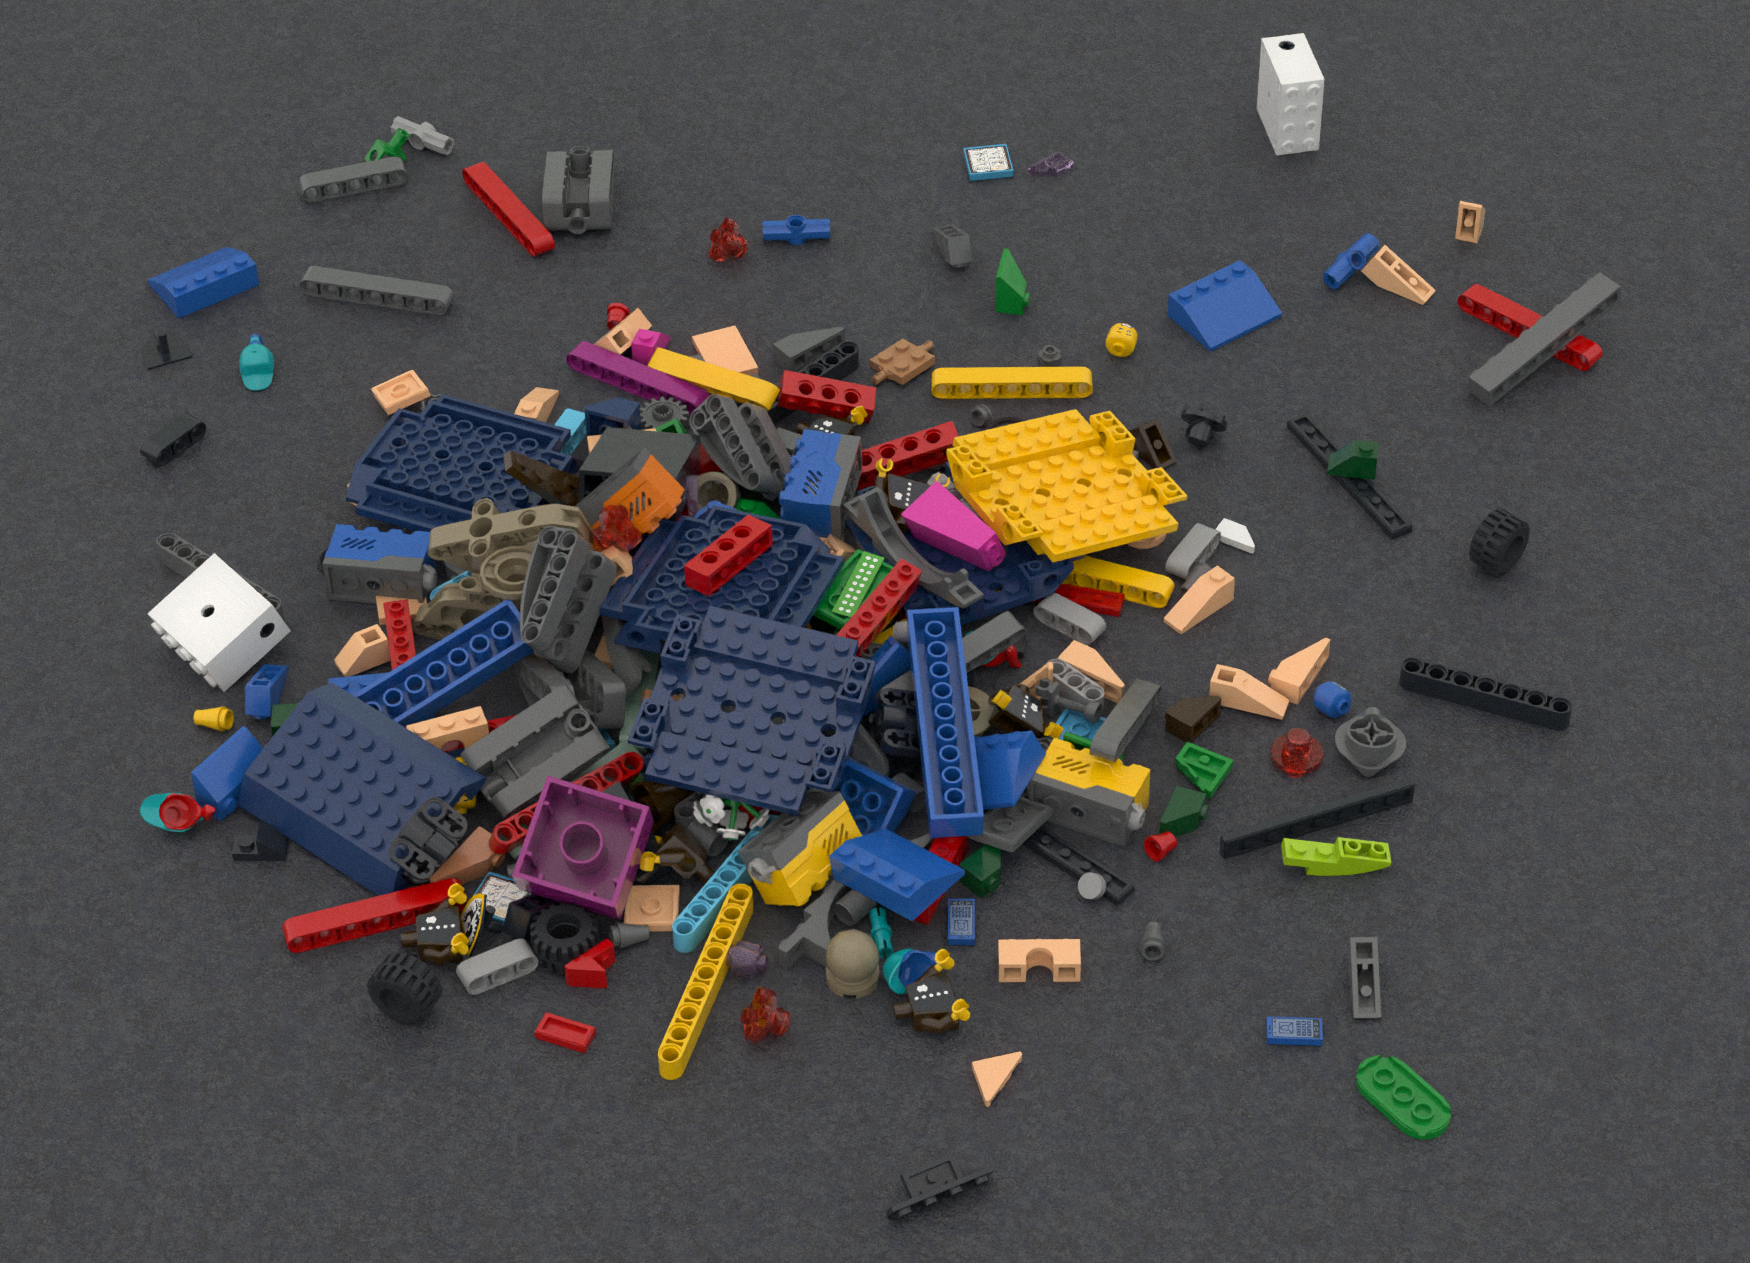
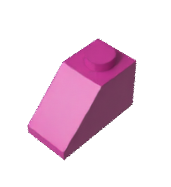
[631,329,670,366]

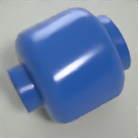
[1313,681,1351,718]

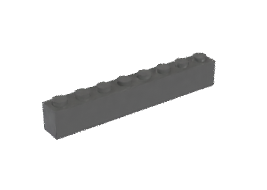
[1469,272,1621,407]

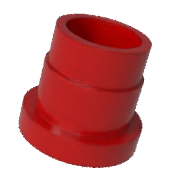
[607,303,630,330]
[1144,831,1177,861]

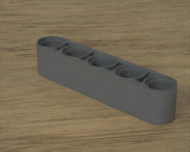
[298,157,408,202]

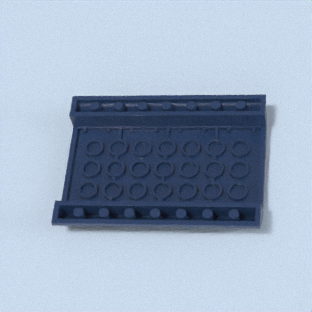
[238,683,487,896]

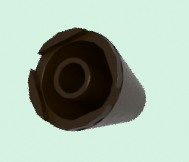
[629,781,695,832]

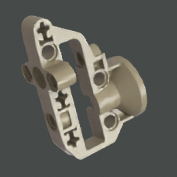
[428,498,596,574]
[412,546,533,640]

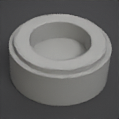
[1078,872,1106,900]

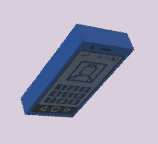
[948,899,975,945]
[1266,1017,1323,1046]

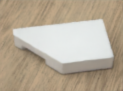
[1215,518,1255,554]

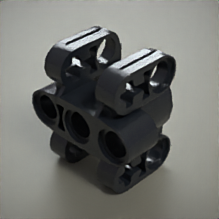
[865,688,921,779]
[389,797,468,885]

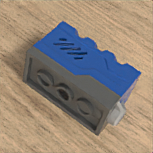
[779,429,862,540]
[322,524,437,604]

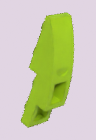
[1281,837,1392,876]

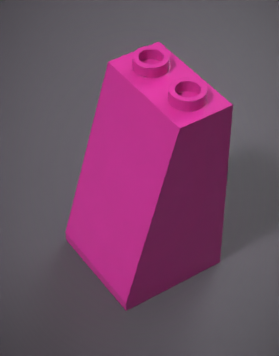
[901,481,1007,571]

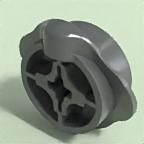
[1335,707,1406,777]

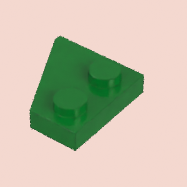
[1175,742,1233,799]

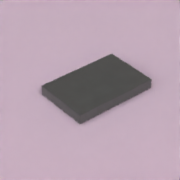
[967,797,1053,853]

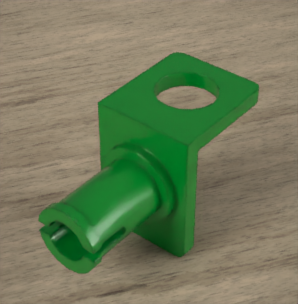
[365,128,410,162]

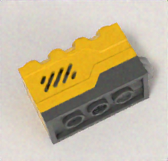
[1029,738,1150,847]
[738,792,863,906]

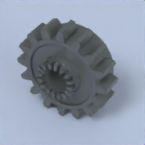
[640,397,689,430]

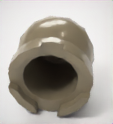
[688,472,741,513]
[825,929,880,998]

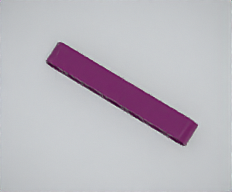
[566,341,710,417]

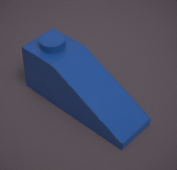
[245,664,289,719]

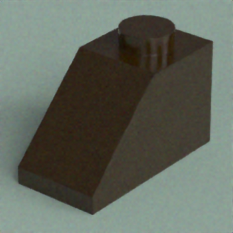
[1128,418,1177,469]
[1165,696,1221,743]

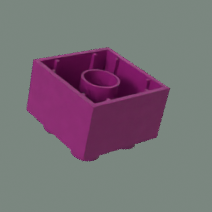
[512,775,654,921]

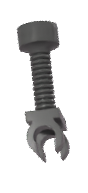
[1036,679,1103,723]

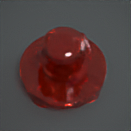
[708,217,749,262]
[593,505,641,552]
[1271,728,1323,777]
[740,987,790,1043]

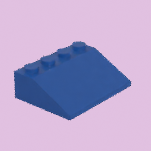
[147,247,259,318]
[1168,260,1282,352]
[974,731,1046,810]
[824,757,916,835]
[829,829,965,921]

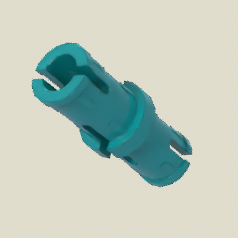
[869,907,894,959]

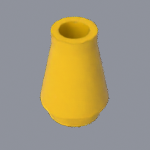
[194,706,234,732]

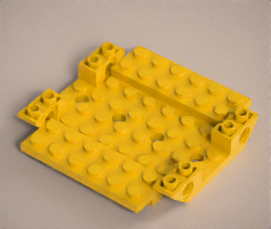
[946,409,1187,562]

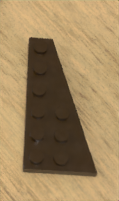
[503,450,580,507]

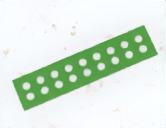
[832,551,884,618]

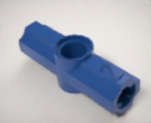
[763,215,830,245]
[1322,233,1379,289]

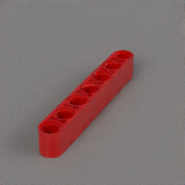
[462,162,555,257]
[1457,284,1603,371]
[489,752,644,854]
[282,878,468,953]

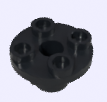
[1181,405,1228,447]

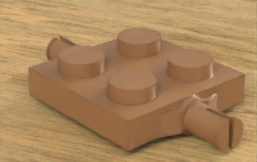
[870,339,935,385]

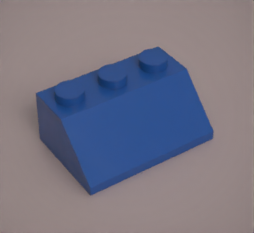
[864,635,911,716]
[191,726,263,821]

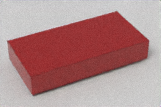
[534,1012,596,1053]

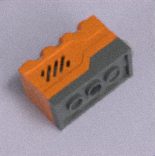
[575,447,685,552]

